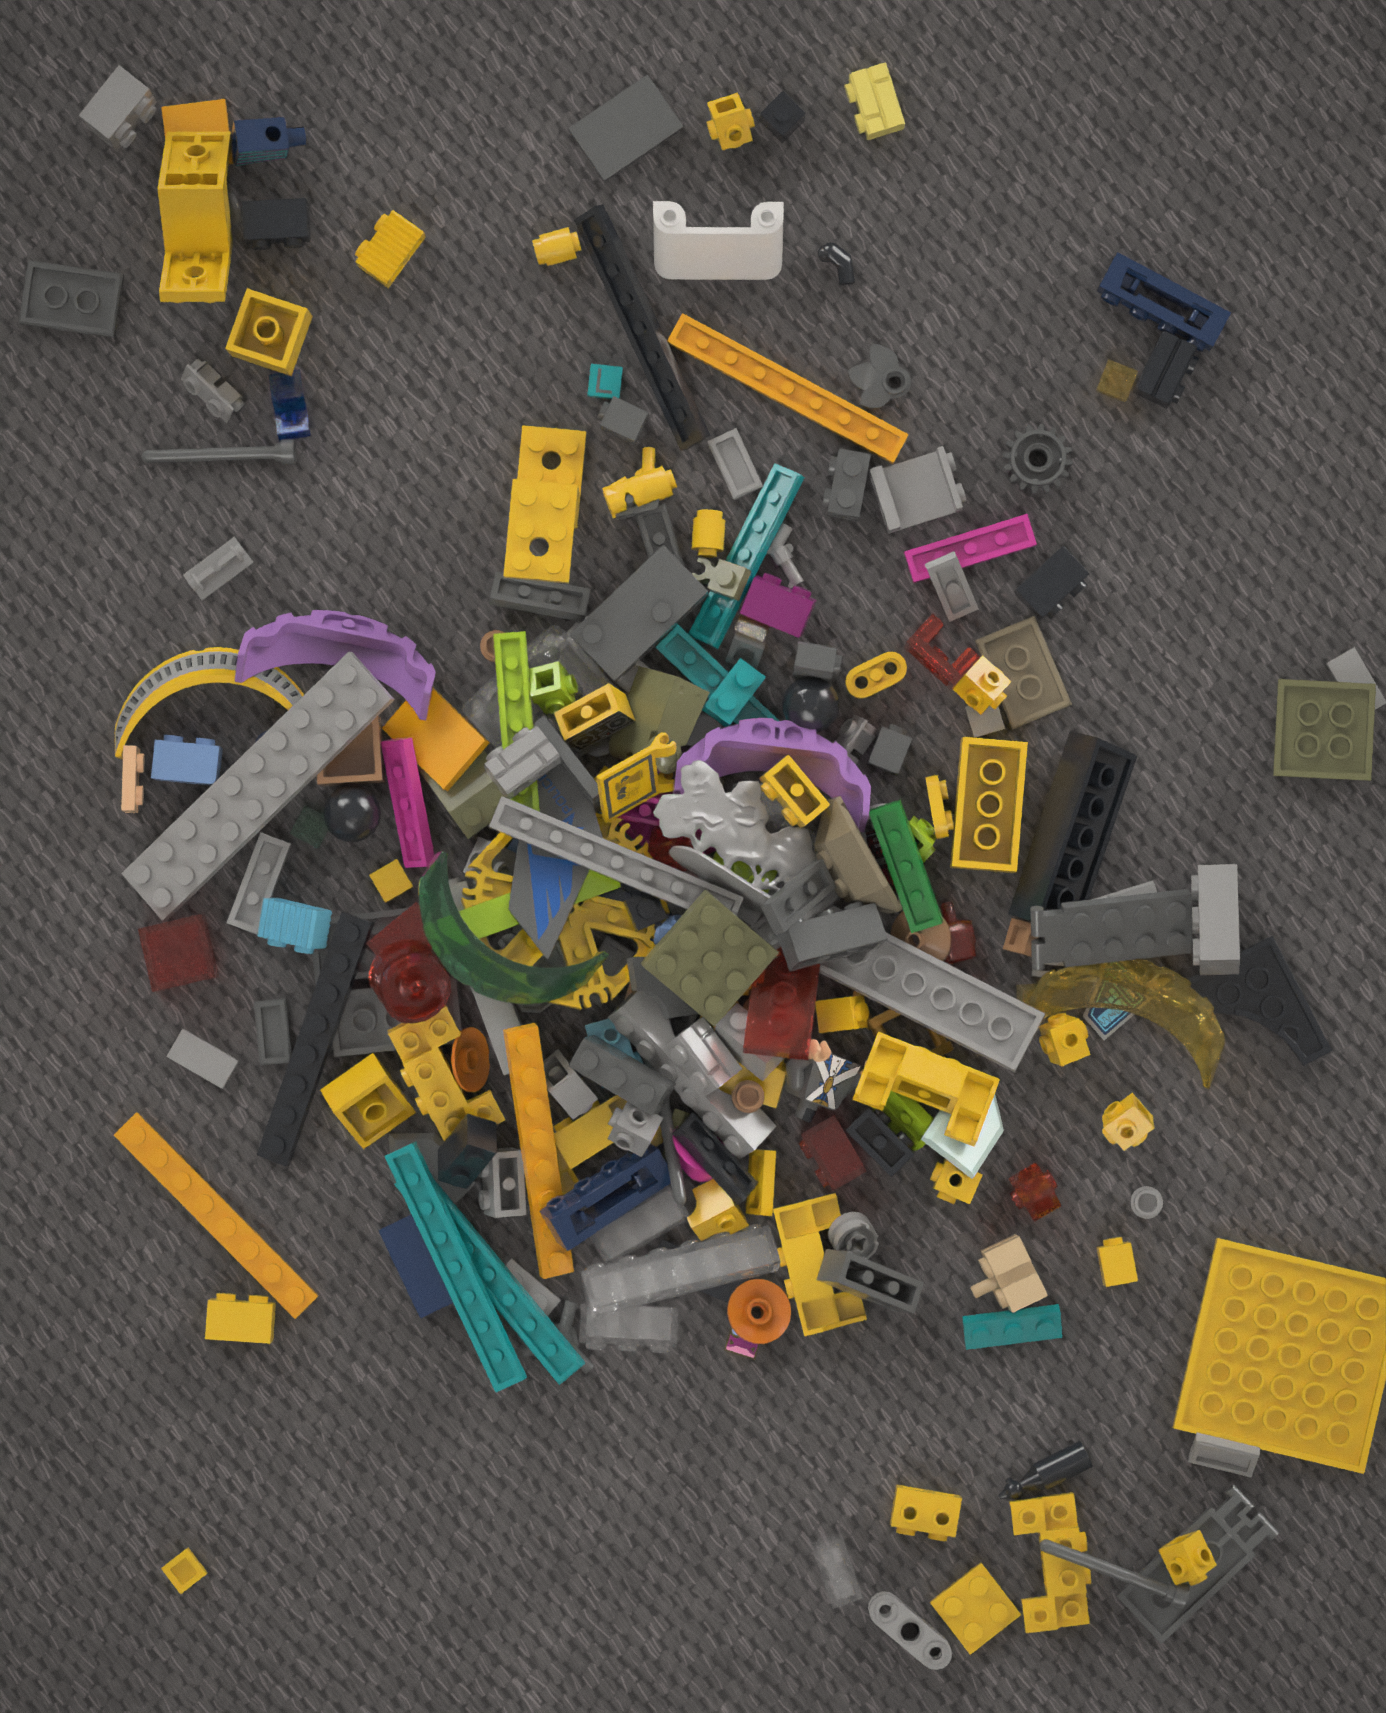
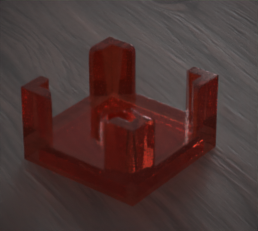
[904,613,981,691]

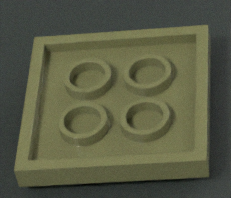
[1273,679,1376,781]
[641,889,779,1026]

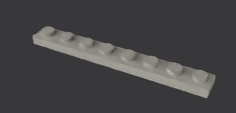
[489,796,744,916]

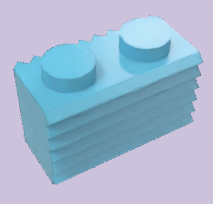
[257,897,332,954]

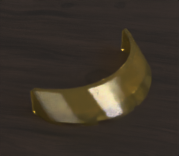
[1029,959,1225,1089]

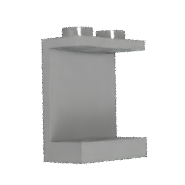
[868,446,966,534]

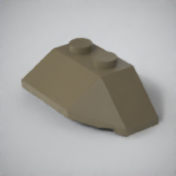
[814,796,903,914]

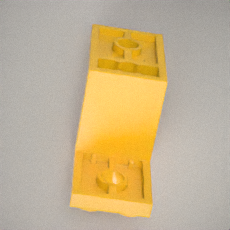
[158,132,233,303]
[503,425,587,584]

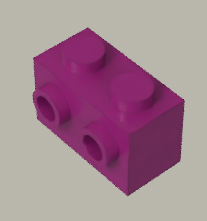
[740,573,817,638]

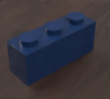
[378,1214,453,1319]

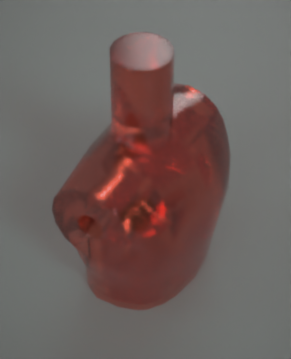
[940,902,976,964]

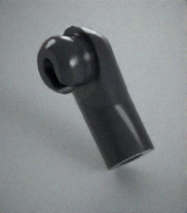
[818,242,855,285]

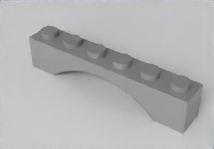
[608,991,776,1160]

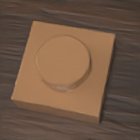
[1003,918,1039,957]

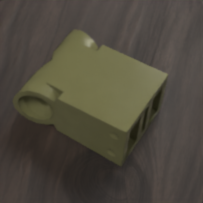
[609,666,709,774]

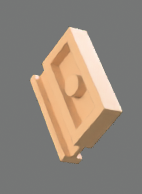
[121,745,145,813]

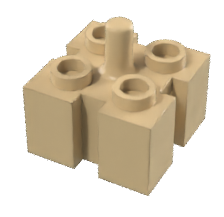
[971,1234,1048,1313]

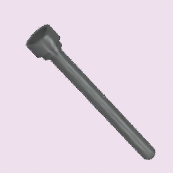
[142,439,296,465]
[642,1058,687,1205]
[1039,1539,1190,1610]

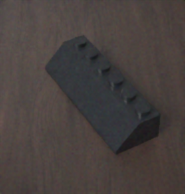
[1008,731,1137,923]

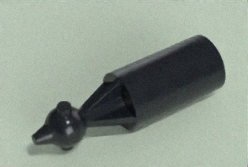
[998,1441,1093,1501]

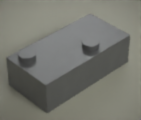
[570,545,708,684]

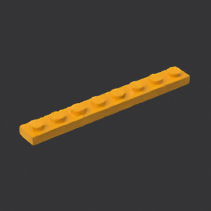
[667,313,909,464]
[503,1023,574,1279]
[114,1112,319,1319]

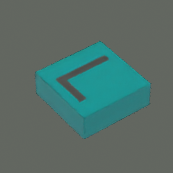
[587,364,623,399]

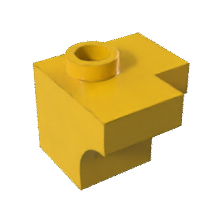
[687,1179,749,1241]

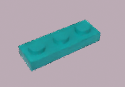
[962,1304,1062,1350]

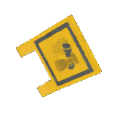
[596,732,677,823]

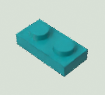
[702,658,766,727]

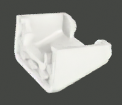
[653,201,784,280]

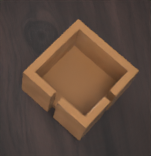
[317,716,385,786]

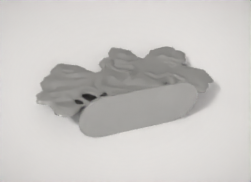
[653,760,817,913]

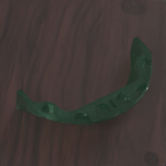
[418,851,609,1004]

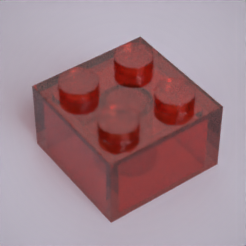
[138,914,220,993]

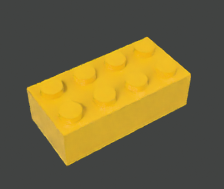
[950,737,1028,873]

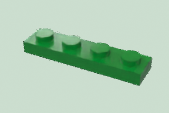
[869,799,943,933]

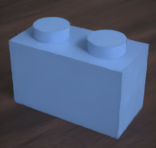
[151,735,223,786]

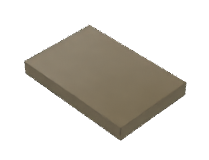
[975,616,1072,730]

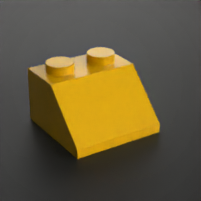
[320,1053,416,1150]

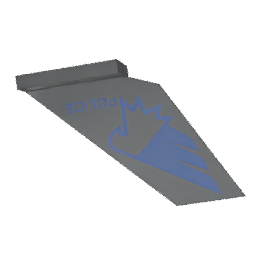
[508,716,602,960]

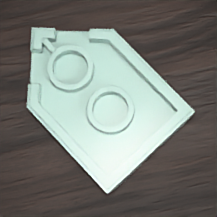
[921,1095,1004,1179]

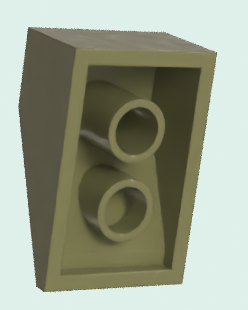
[417,750,504,839]

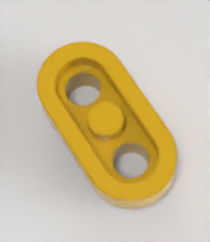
[845,652,907,699]
[925,775,954,839]

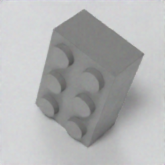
[1191,864,1240,975]

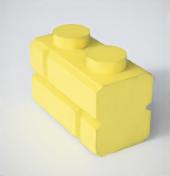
[845,63,905,140]

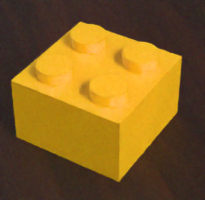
[225,288,313,376]

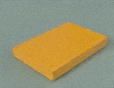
[382,688,490,791]

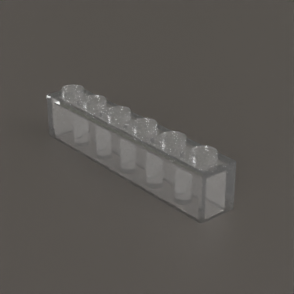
[581,1224,780,1318]

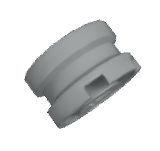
[828,1212,879,1259]

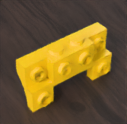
[387,1005,505,1141]
[852,1032,1000,1147]
[553,1095,663,1195]
[773,1193,867,1336]
[1009,1492,1091,1633]

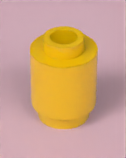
[532,227,581,266]
[691,509,725,558]

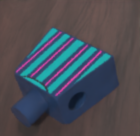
[231,117,306,166]

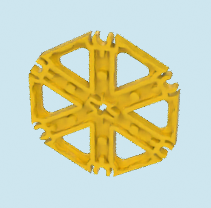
[460,813,670,1010]

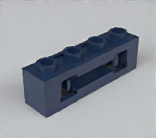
[1097,252,1231,352]
[539,1143,671,1251]

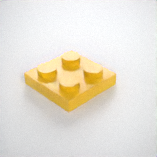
[930,1562,1021,1655]

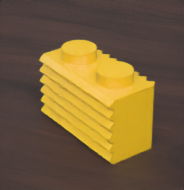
[355,210,426,288]

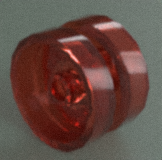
[369,939,451,1024]

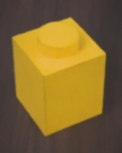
[815,995,869,1033]
[1096,1237,1138,1287]

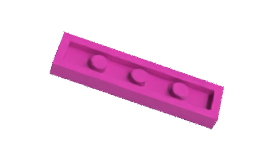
[904,514,1037,584]
[381,737,436,868]

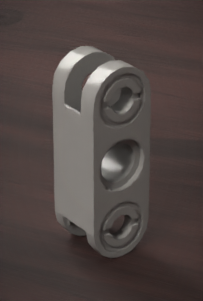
[868,1591,952,1670]

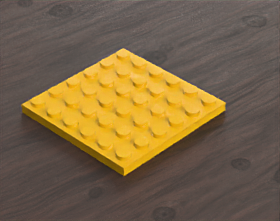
[1173,1238,1386,1474]

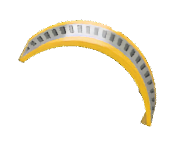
[115,647,304,759]

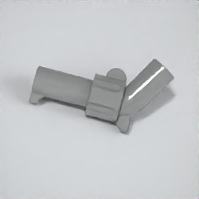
[767,523,804,589]

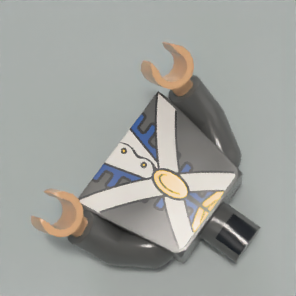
[785,1039,867,1123]

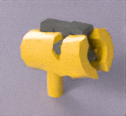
[602,447,677,520]

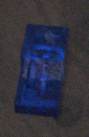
[268,369,311,442]

